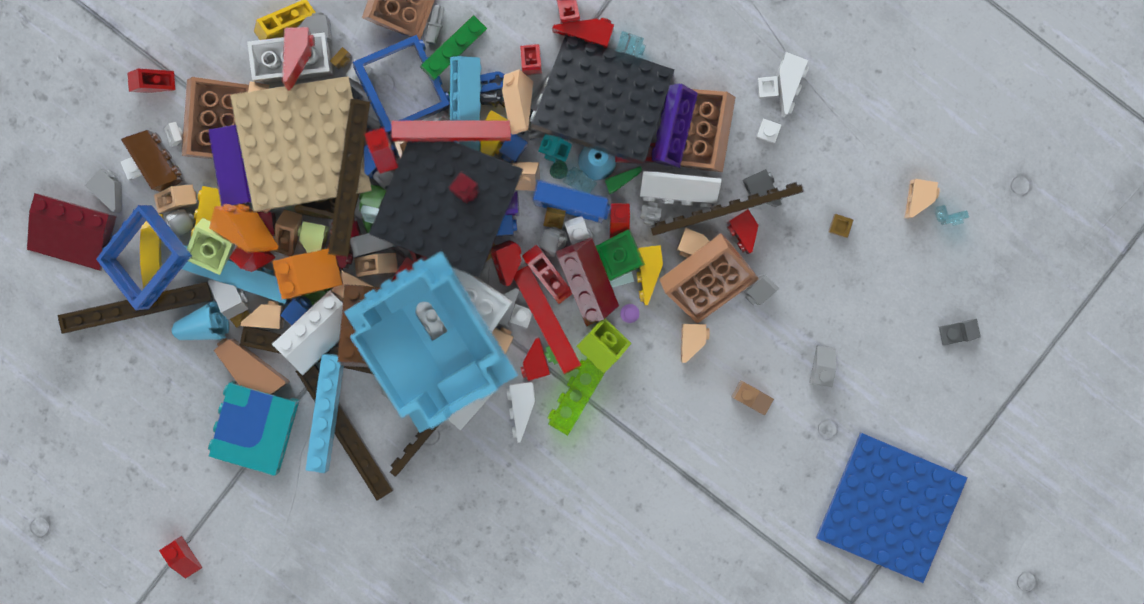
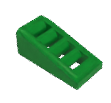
[604,166,642,195]

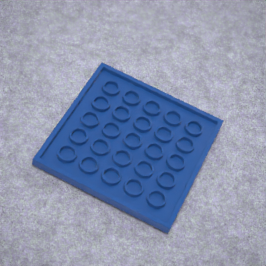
[816,432,968,583]

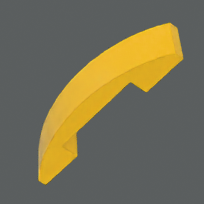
[140,214,163,289]

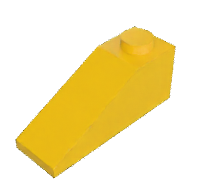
[254,0,316,40]

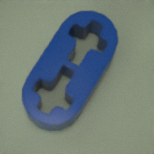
[480,71,505,93]

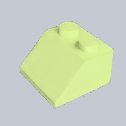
[187,218,235,275]

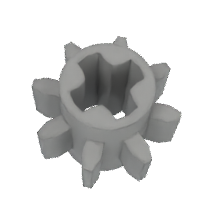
[640,201,662,225]

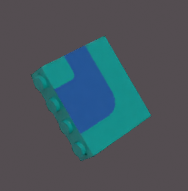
[208,381,300,476]

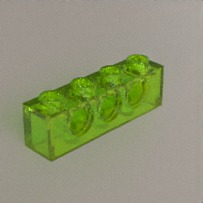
[547,358,605,436]

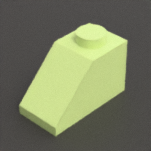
[298,221,329,253]

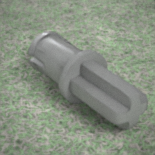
[425,5,445,45]

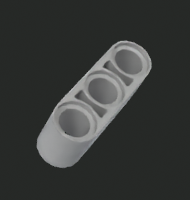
[350,233,398,258]

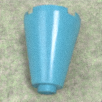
[578,146,616,180]
[172,302,229,340]

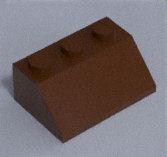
[121,130,183,192]

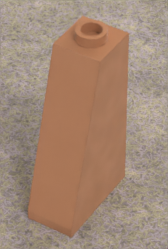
[213,338,290,395]

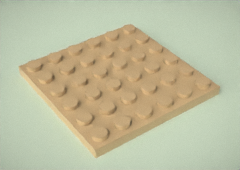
[230,76,372,212]

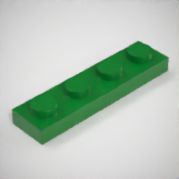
[420,15,487,81]

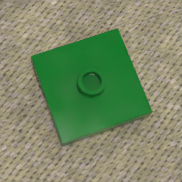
[596,230,645,281]

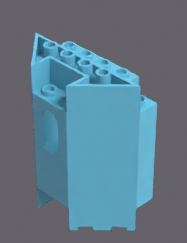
[344,252,518,433]

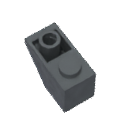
[743,169,782,207]

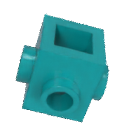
[538,134,573,162]

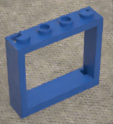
[353,35,450,135]
[533,180,611,223]
[96,205,192,310]

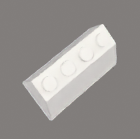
[247,32,334,84]
[639,171,721,208]
[272,290,343,375]

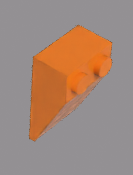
[209,203,279,253]
[272,248,343,299]

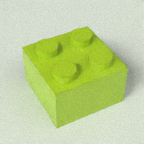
[576,318,631,373]

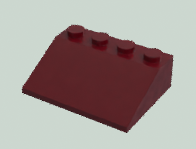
[27,193,117,271]

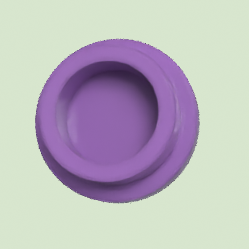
[620,304,640,323]

